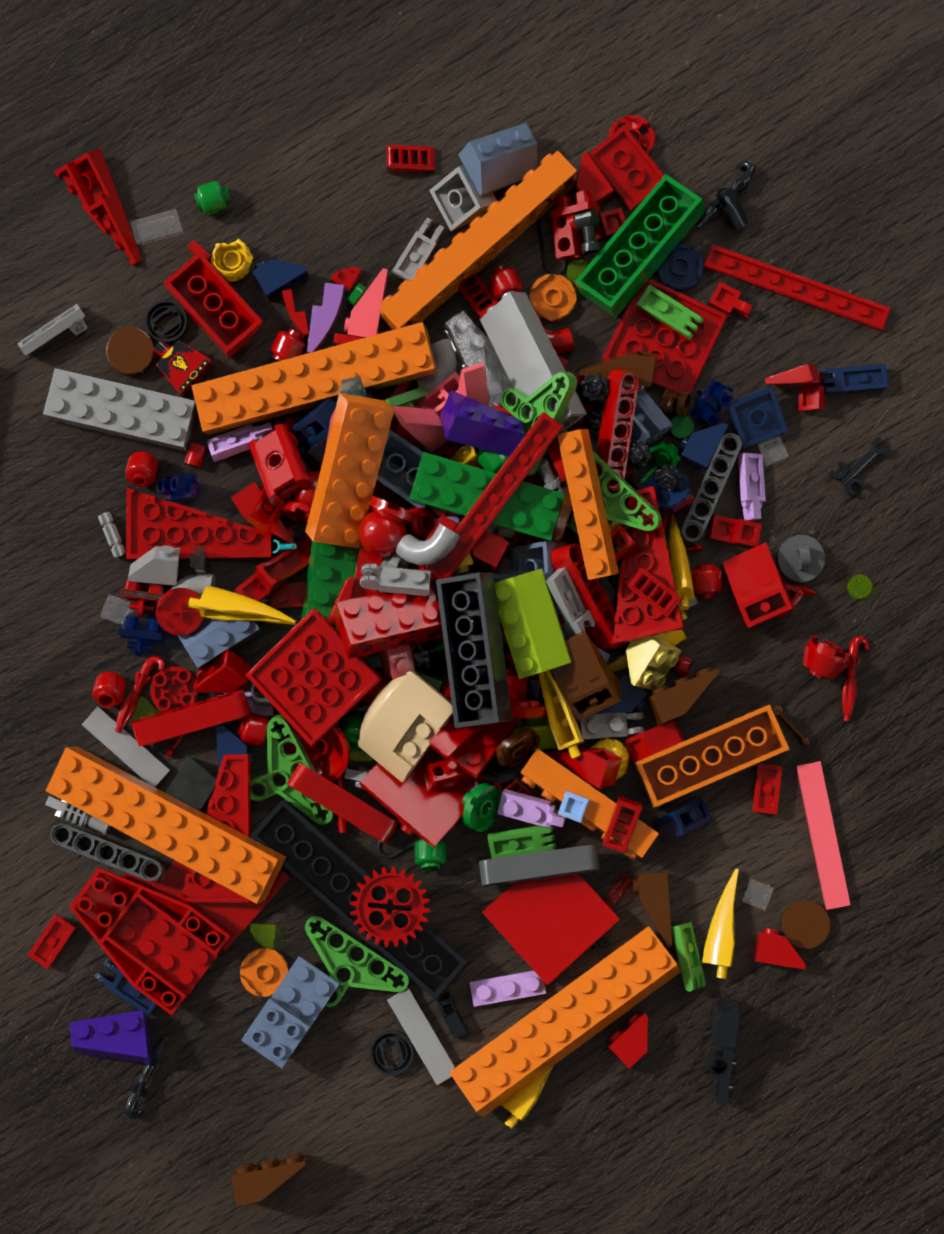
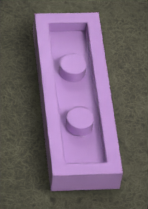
[470,970,546,1006]

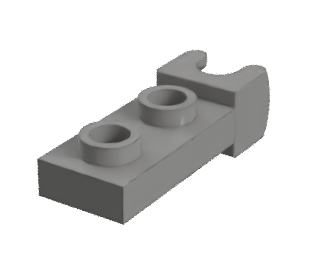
[546,568,595,638]

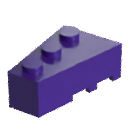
[441,390,525,456]
[70,1010,153,1065]

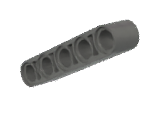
[680,433,742,545]
[50,824,166,883]
[479,845,600,887]

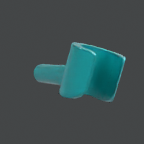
[271,539,297,555]

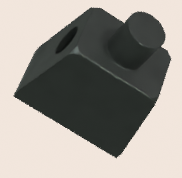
[166,756,216,811]

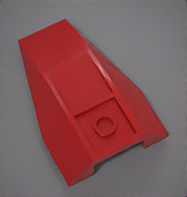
[69,867,231,1016]

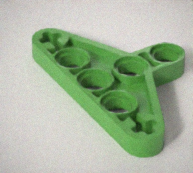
[501,372,577,477]
[570,451,662,534]
[250,715,334,825]
[305,916,409,1007]

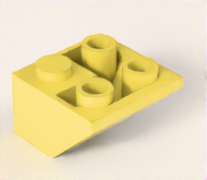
[626,636,681,690]

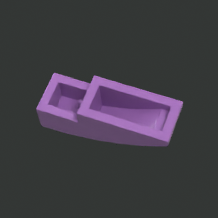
[307,283,345,354]

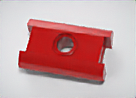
[249,424,311,505]

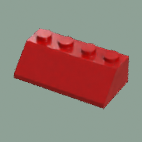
[163,251,263,359]

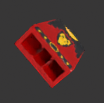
[153,340,213,398]

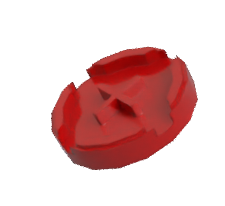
[155,587,204,636]

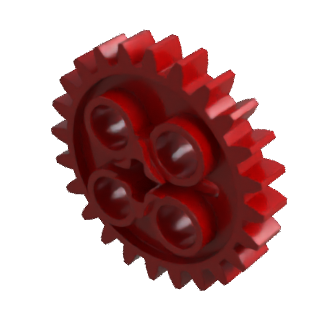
[350,867,430,947]

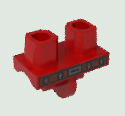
[120,579,165,618]

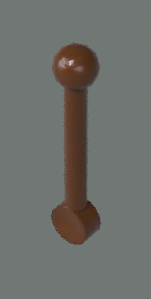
[773,706,811,746]

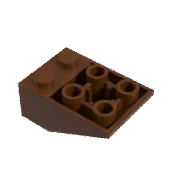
[579,350,659,390]
[551,631,622,721]
[646,666,720,726]
[231,1153,309,1206]

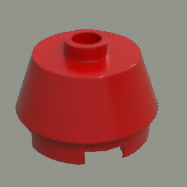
[803,635,851,679]

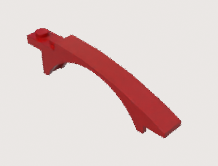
[235,481,396,602]

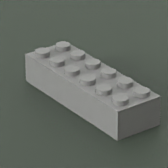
[43,368,197,452]

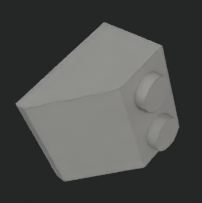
[429,165,496,231]

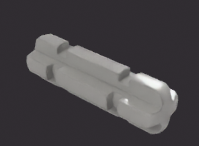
[98,512,126,558]

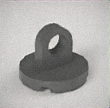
[777,535,825,583]

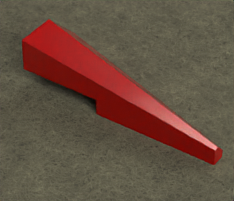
[54,148,142,266]

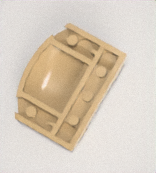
[358,670,453,783]

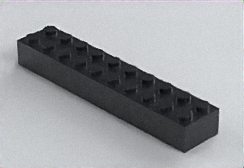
[250,799,467,999]

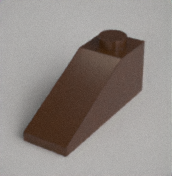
[633,872,672,947]

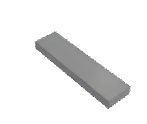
[82,707,171,788]
[387,987,455,1085]

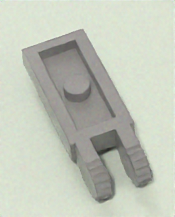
[392,217,445,280]
[360,564,431,596]
[578,712,645,740]

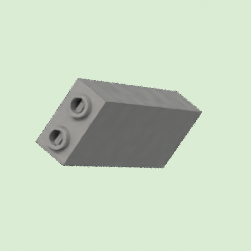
[480,291,587,440]

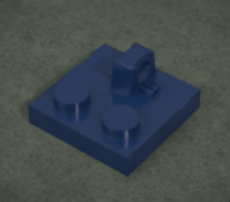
[726,385,788,448]

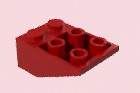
[722,542,795,628]

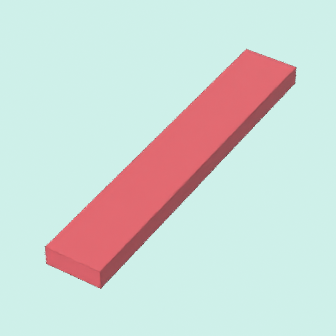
[796,761,850,910]

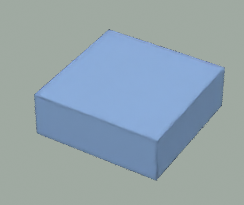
[557,791,589,823]

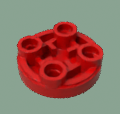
[150,666,199,712]

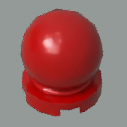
[280,471,320,525]
[359,496,416,557]

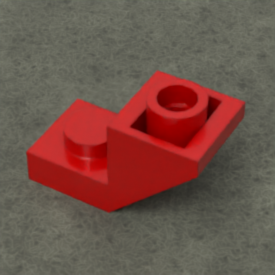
[623,719,684,763]

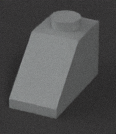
[128,546,180,586]

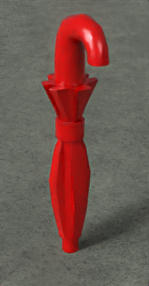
[842,636,870,721]
[114,656,165,734]

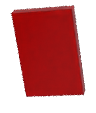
[589,125,664,211]

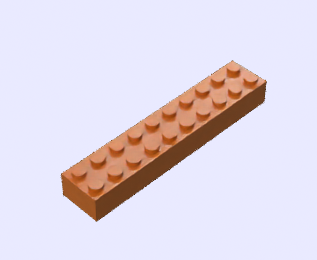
[379,150,577,330]
[191,322,438,436]
[46,746,286,904]
[449,926,681,1118]

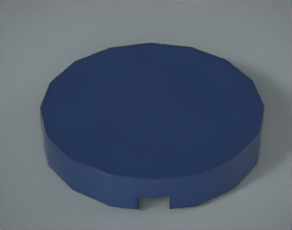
[656,243,704,291]
[643,471,691,513]

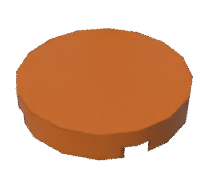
[529,274,576,322]
[240,948,289,997]

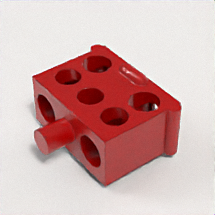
[422,760,470,791]

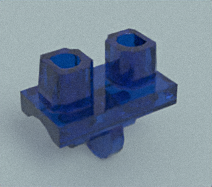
[690,378,734,425]
[157,472,200,501]
[118,616,165,657]

